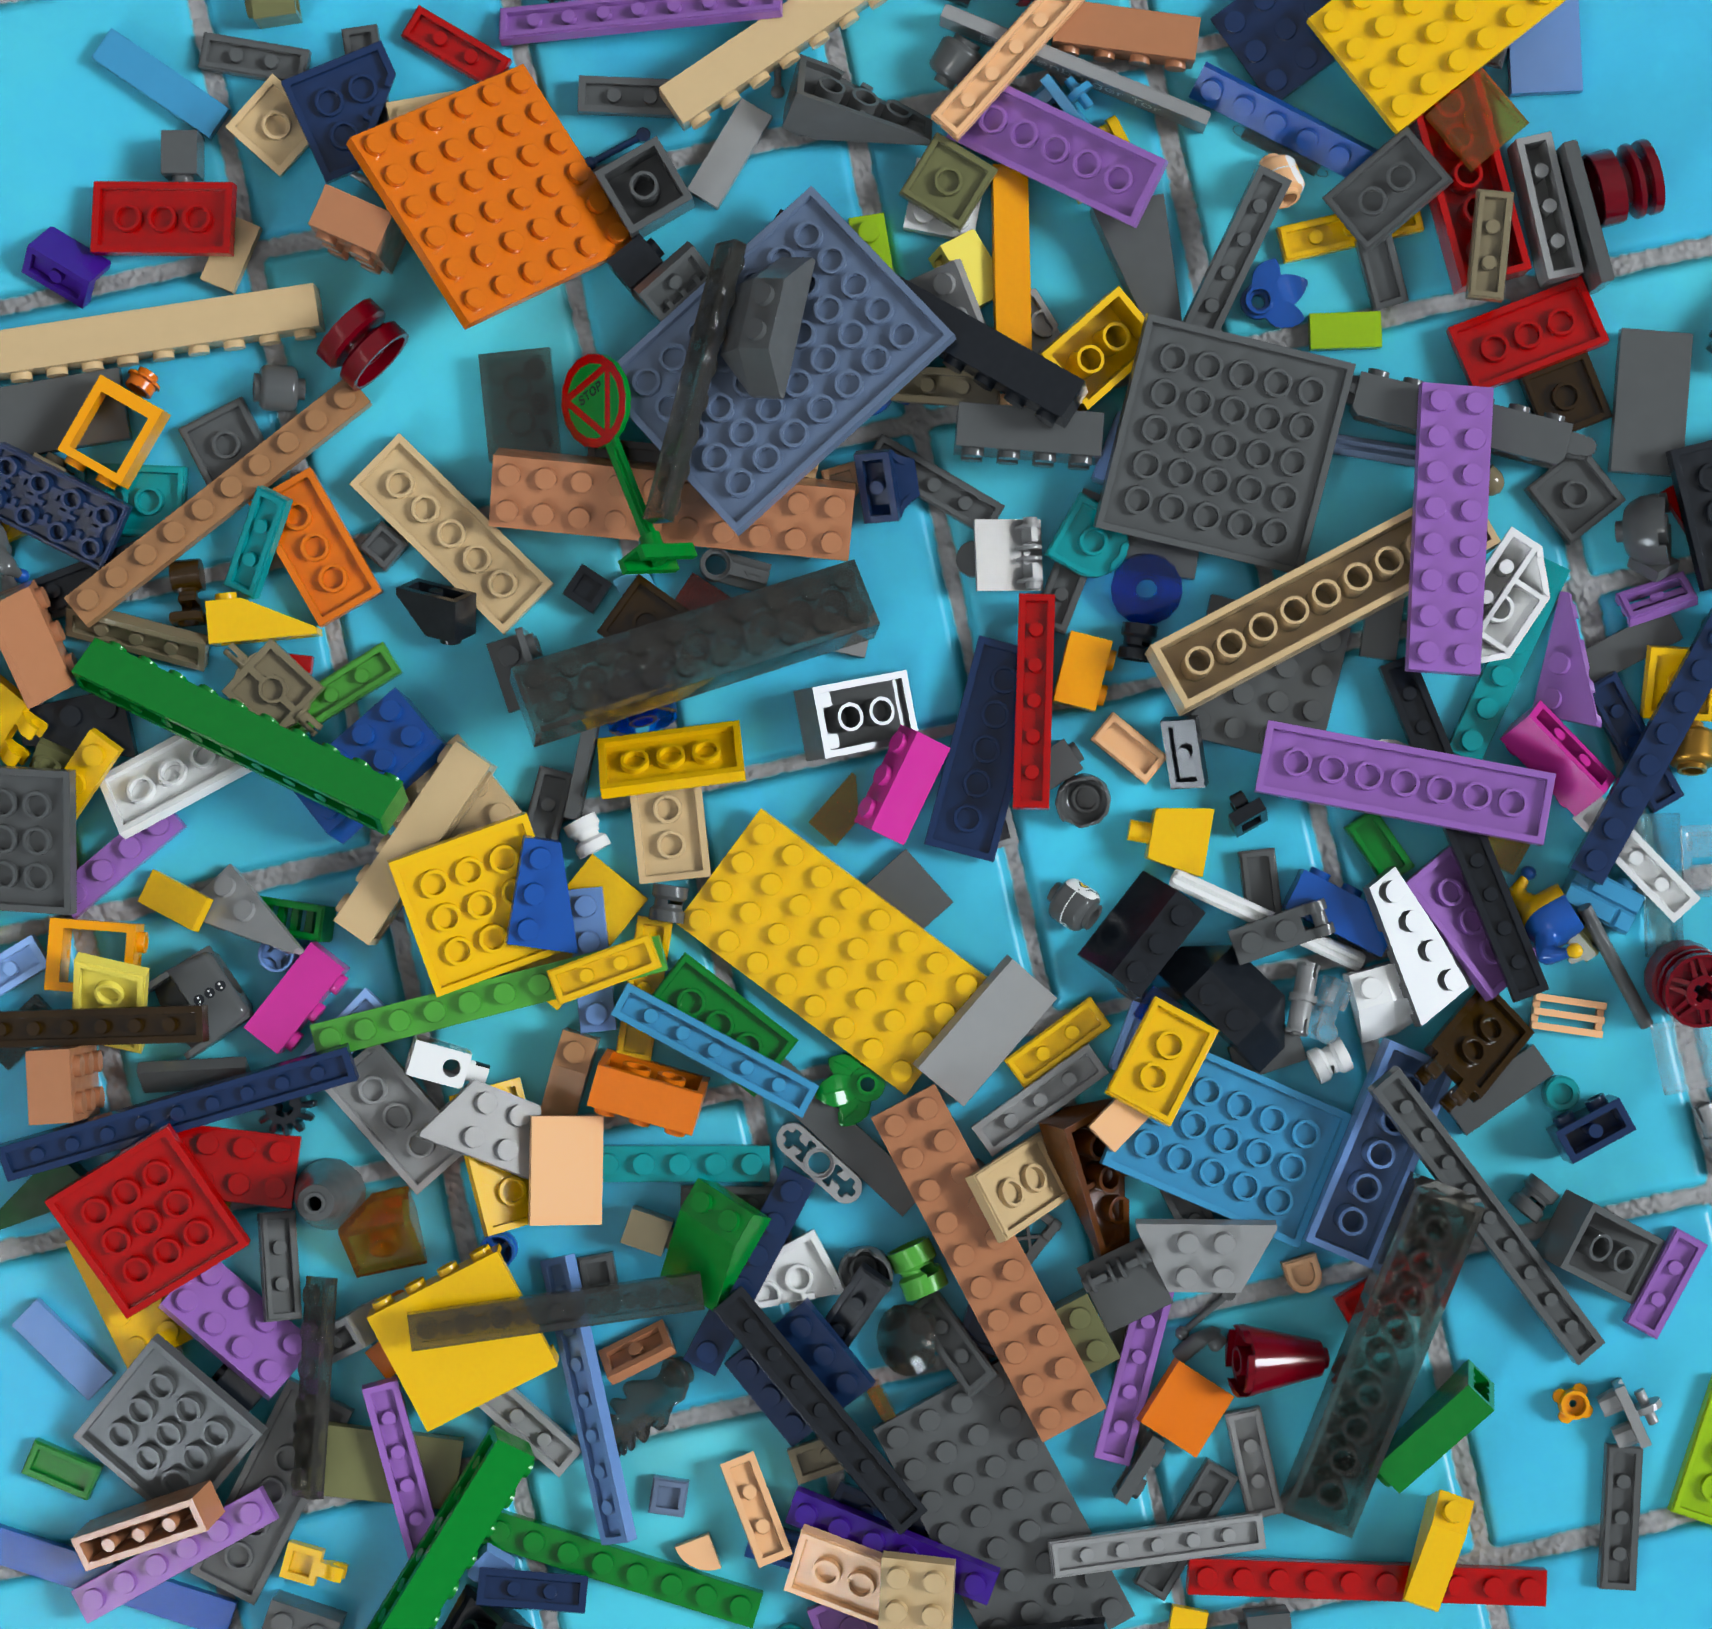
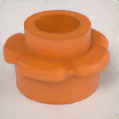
[125,367,160,399]

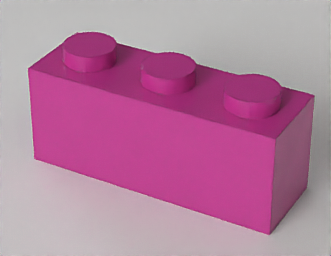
[1500,700,1616,816]
[854,724,951,845]
[243,941,350,1054]

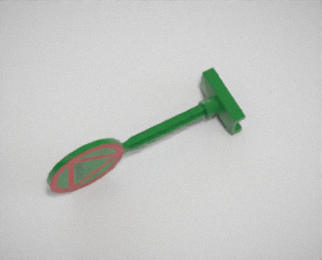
[561,354,698,575]

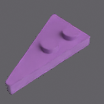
[1533,591,1602,728]

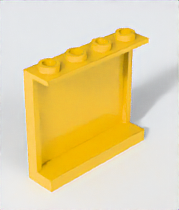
[366,1243,559,1432]

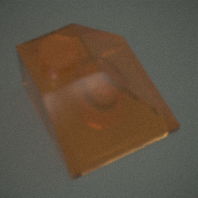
[338,1186,427,1278]

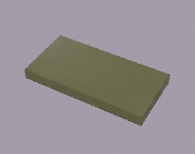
[309,1420,464,1509]

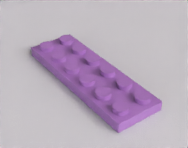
[946,86,1169,228]

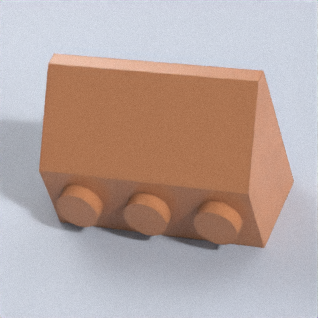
[0,579,78,709]

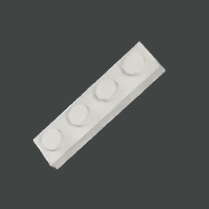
[1572,797,1701,923]

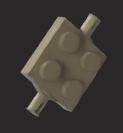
[221,638,325,737]

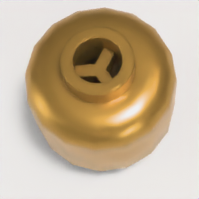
[1670,720,1712,776]

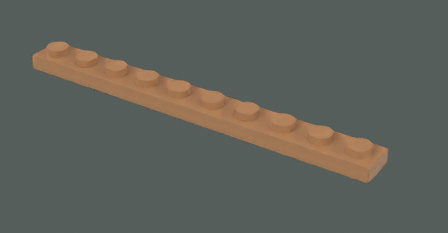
[64,379,372,628]

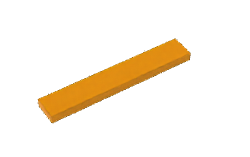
[991,164,1032,350]

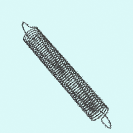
[1233,125,1328,177]

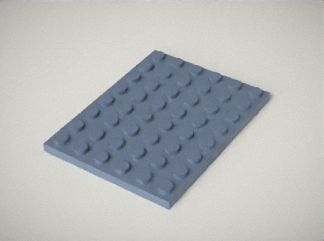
[617,186,956,536]

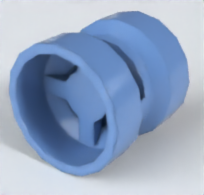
[258,943,299,972]

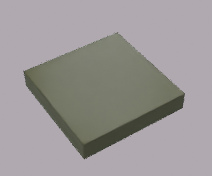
[899,132,998,233]

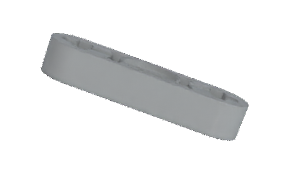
[776,1122,862,1204]

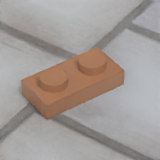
[598,1319,677,1385]

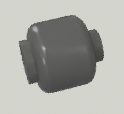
[929,33,982,90]
[253,364,306,412]

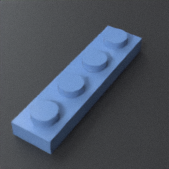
[568,886,617,1034]

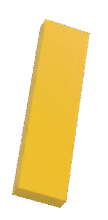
[1276,211,1425,264]
[616,915,673,1061]

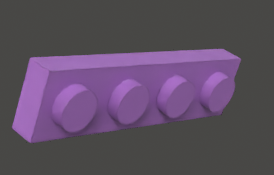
[71,813,187,919]

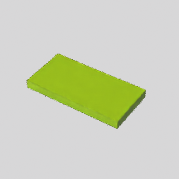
[1667,1375,1712,1525]

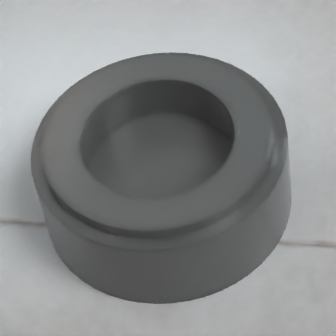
[956,541,976,578]

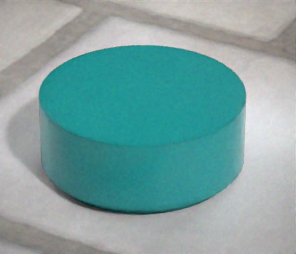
[1541,1075,1580,1112]

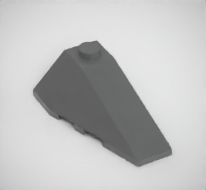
[782,54,932,146]

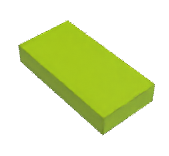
[1308,311,1382,351]

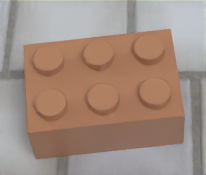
[308,184,407,275]
[25,1045,105,1125]

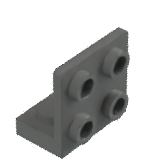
[632,241,714,322]
[486,627,554,713]

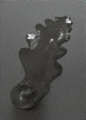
[610,1356,694,1457]

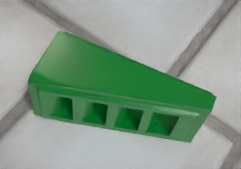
[260,896,336,942]

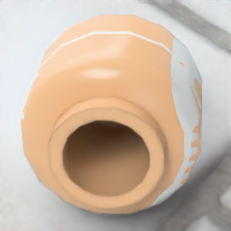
[1253,153,1305,209]

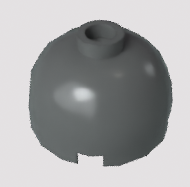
[1615,493,1672,565]

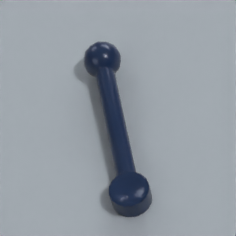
[585,127,650,170]

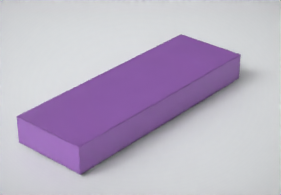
[1623,1226,1708,1339]

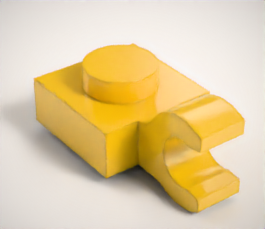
[279,1539,349,1586]

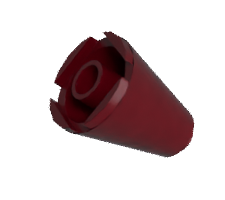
[1225,1324,1330,1398]

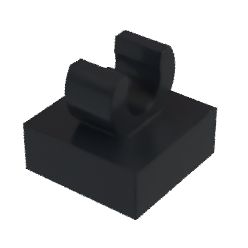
[1228,790,1268,838]

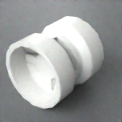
[563,812,611,860]
[1306,1037,1354,1084]

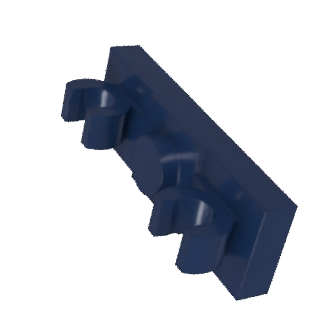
[475,1567,588,1614]

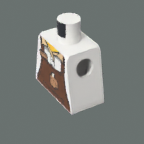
[405,1034,490,1089]

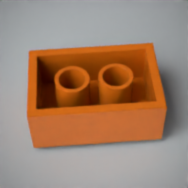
[586,1048,710,1137]

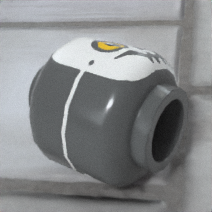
[1047,878,1103,931]

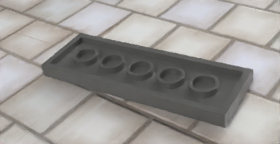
[190,1377,355,1605]

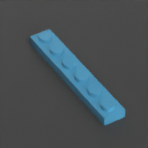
[610,982,819,1118]

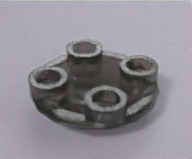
[876,1304,937,1376]

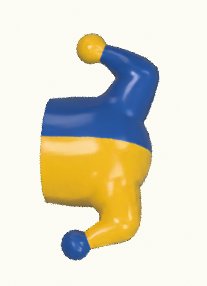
[1509,866,1584,965]

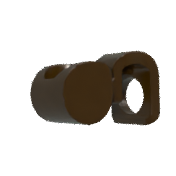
[169,558,207,627]

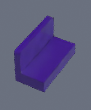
[21,227,111,309]

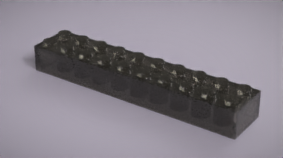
[510,559,880,747]
[1280,1171,1485,1538]

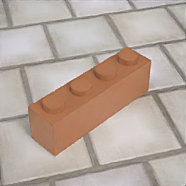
[1051,1,1201,72]
[70,1480,225,1571]

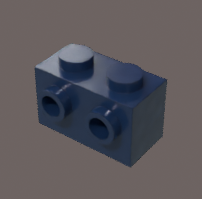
[1546,1093,1637,1164]

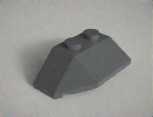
[720,257,816,399]

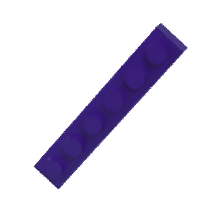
[785,1485,1001,1606]

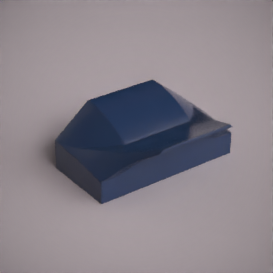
[854,449,920,524]

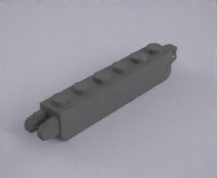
[1346,368,1597,469]

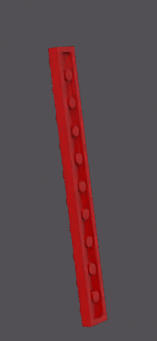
[1186,1556,1547,1607]

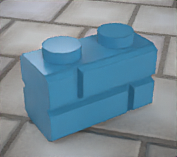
[1561,869,1645,935]

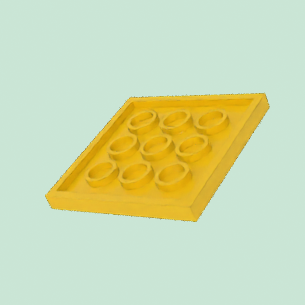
[387,811,560,997]

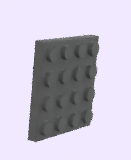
[1182,594,1351,754]
[0,765,77,915]
[73,1334,268,1501]

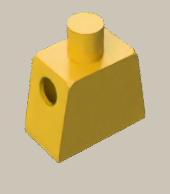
[1127,808,1215,877]

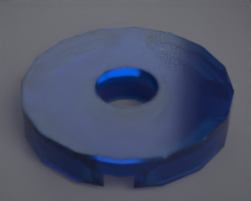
[1111,553,1182,624]

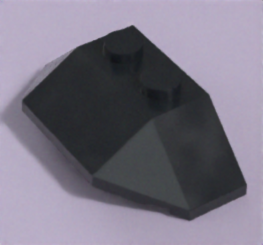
[1158,945,1285,1073]

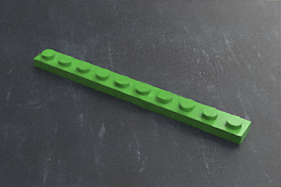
[310,935,669,1052]

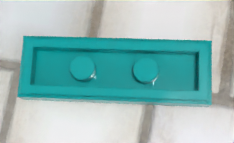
[223,485,293,599]

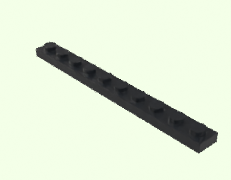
[1378,657,1549,1003]

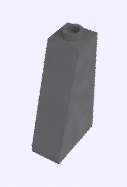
[1090,194,1182,321]

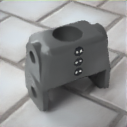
[148,946,254,1060]

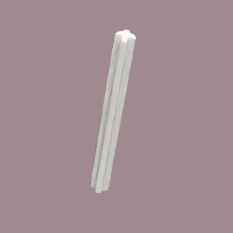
[1169,869,1366,971]

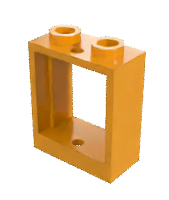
[57,374,171,490]
[44,917,149,992]

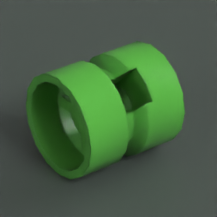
[886,1236,949,1302]

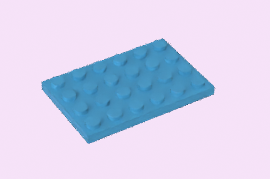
[1099,1052,1352,1249]

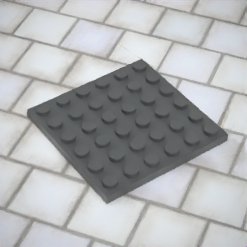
[1093,313,1356,572]

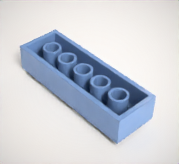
[1303,1038,1452,1269]

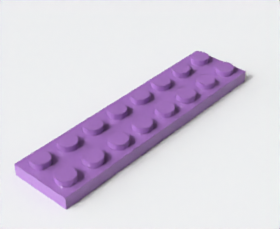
[1405,382,1494,677]
[1254,720,1556,846]

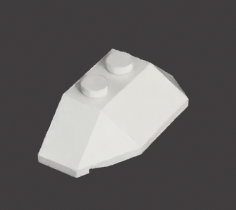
[1481,526,1550,664]

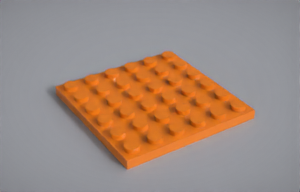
[346,64,632,330]

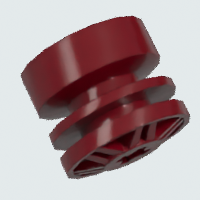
[1582,139,1665,228]
[1644,940,1712,1028]

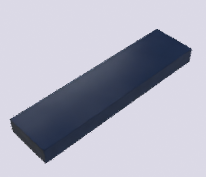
[1593,671,1684,813]

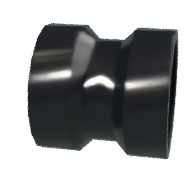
[1117,622,1158,663]

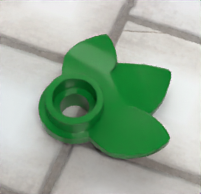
[814,1054,885,1127]

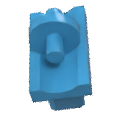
[1032,73,1094,124]

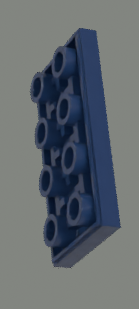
[0,442,133,570]

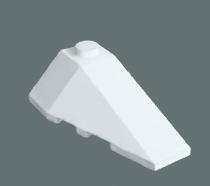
[1342,961,1413,1043]

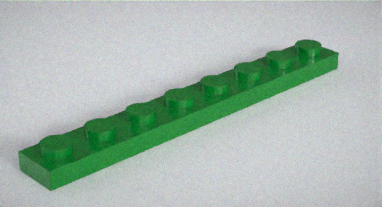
[482,1509,763,1628]

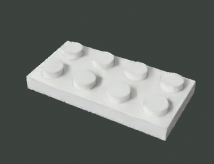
[100,735,252,840]

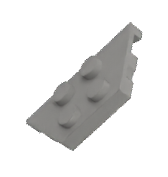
[416,1080,542,1180]
[1135,1219,1277,1293]

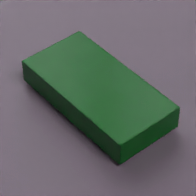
[1343,813,1415,876]
[21,1437,104,1500]

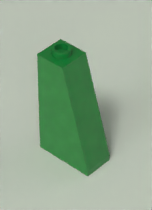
[1374,1359,1494,1494]

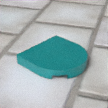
[1044,492,1129,578]

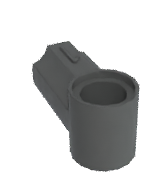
[699,548,772,595]

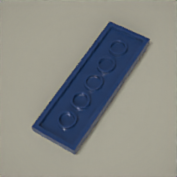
[924,636,1018,862]

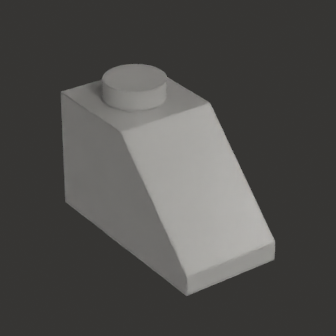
[310,1297,378,1366]

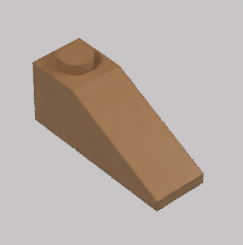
[541,1027,601,1115]

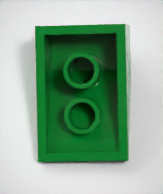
[660,1178,771,1313]

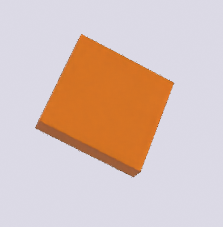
[1136,1357,1234,1458]

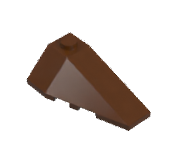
[1038,1098,1130,1257]

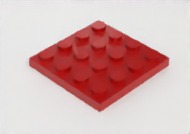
[44,1123,251,1319]

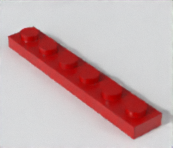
[1013,593,1055,810]

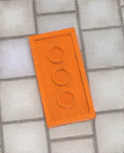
[248,467,384,628]

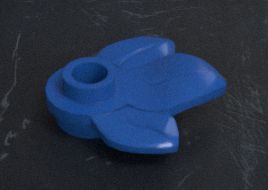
[1240,258,1308,329]

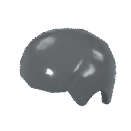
[1055,773,1111,828]
[838,1246,894,1296]

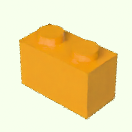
[1052,630,1117,713]

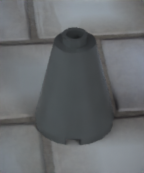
[294,1158,366,1230]

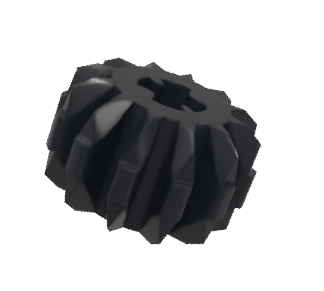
[257,1096,318,1136]

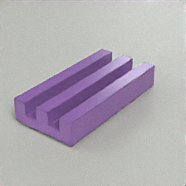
[1615,571,1698,627]

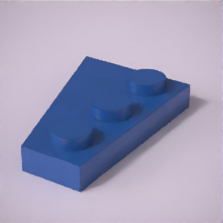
[505,835,578,954]

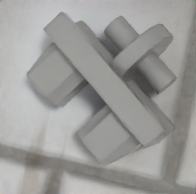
[1596,1377,1663,1449]

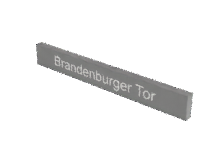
[939,4,1211,134]

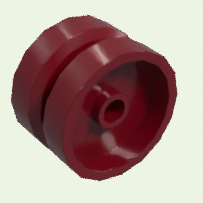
[316,298,409,391]

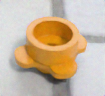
[1552,1383,1593,1424]

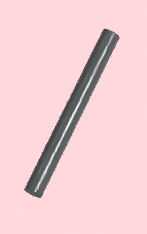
[1577,903,1653,1029]

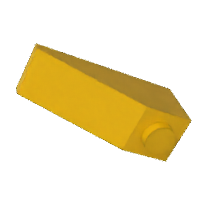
[205,592,323,647]
[1402,1489,1474,1612]

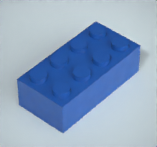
[293,687,447,844]

